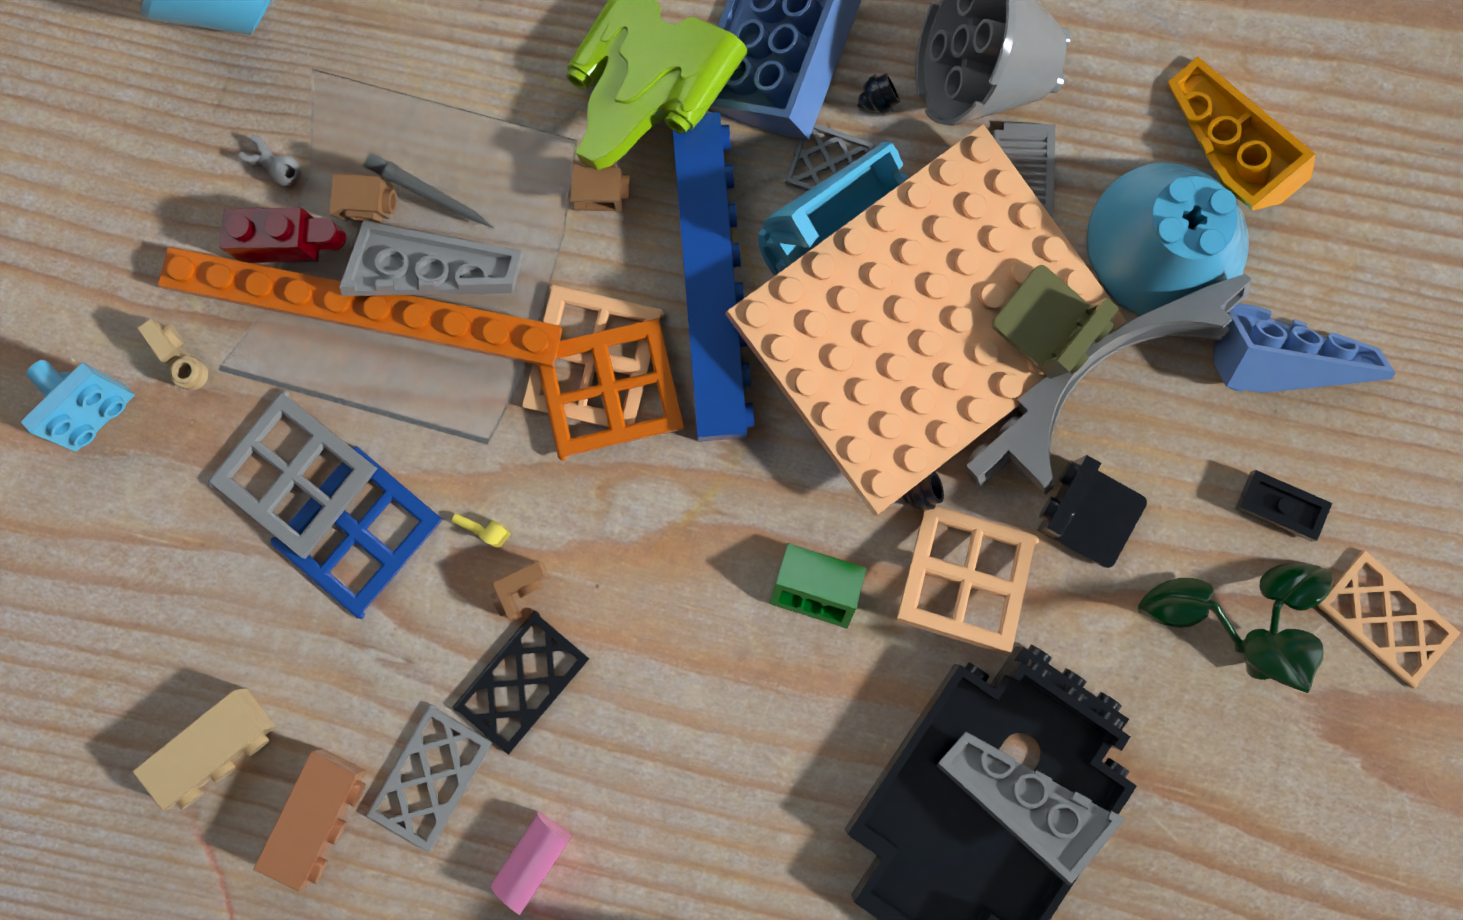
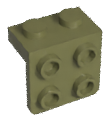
[992,265,1120,379]

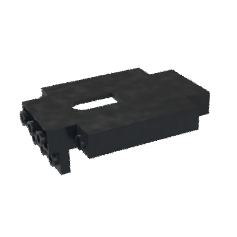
[844,644,1137,920]

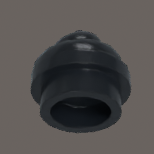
[857,73,900,114]
[901,471,944,511]

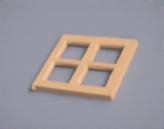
[522,284,666,428]
[896,505,1039,656]

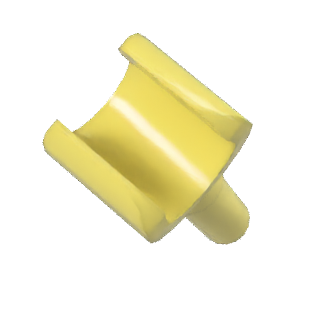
[452,513,511,548]

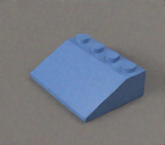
[708,0,861,140]

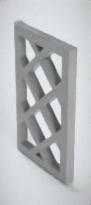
[365,704,493,853]

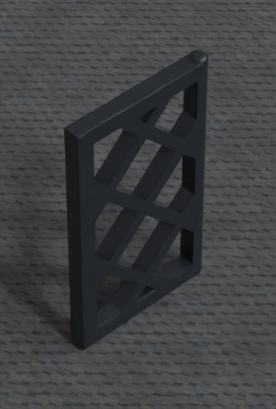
[453,610,590,755]

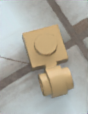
[138,318,208,390]

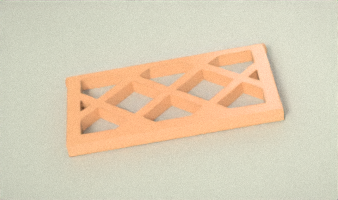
[1317,550,1460,689]

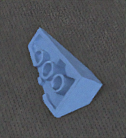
[1213,303,1396,393]

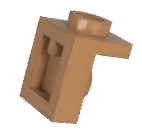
[491,561,549,621]

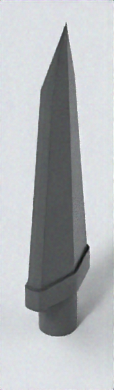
[363,152,495,229]

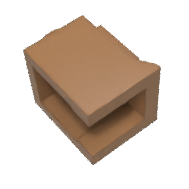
[570,160,630,212]
[329,173,397,223]

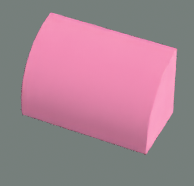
[490,812,573,915]

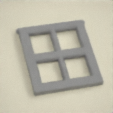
[208,390,378,559]

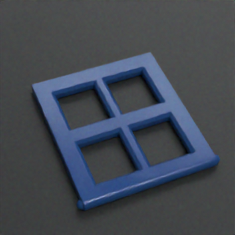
[271,446,443,619]

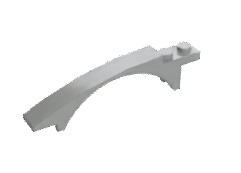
[966,274,1251,495]

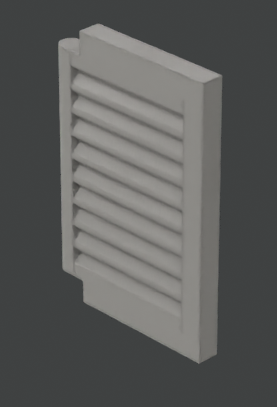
[991,122,1056,218]

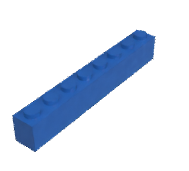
[673,112,755,442]

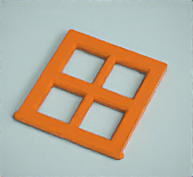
[537,318,684,461]

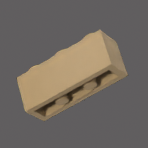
[132,688,276,811]

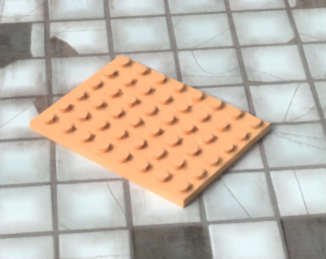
[725,124,1126,515]

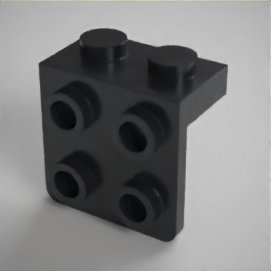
[1037,455,1147,568]

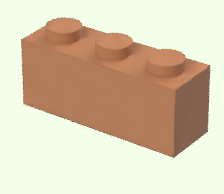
[253,749,366,892]

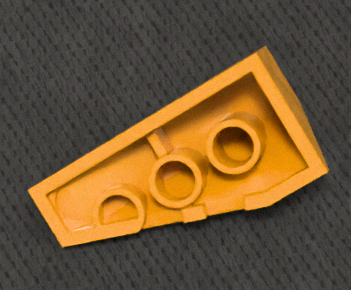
[1168,57,1316,211]

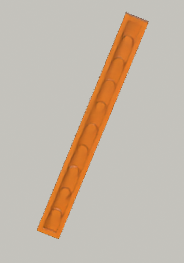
[158,247,563,368]

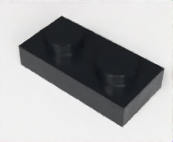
[1235,470,1333,542]

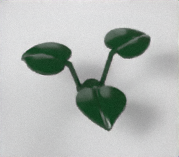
[1138,563,1333,693]

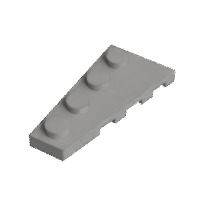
[339,221,523,296]
[936,732,1125,885]

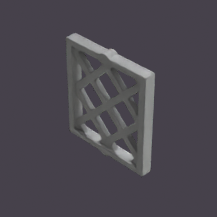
[785,124,875,191]

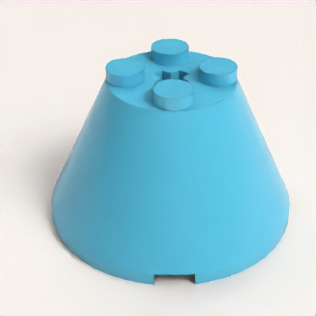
[1086,162,1249,316]

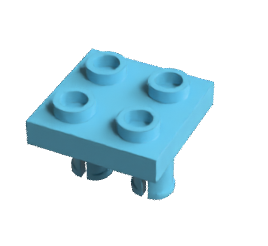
[21,360,135,452]

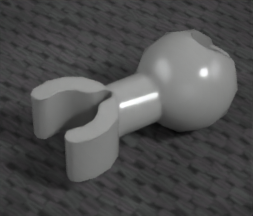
[239,135,302,187]

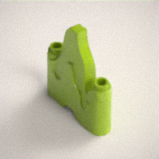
[566,0,748,170]

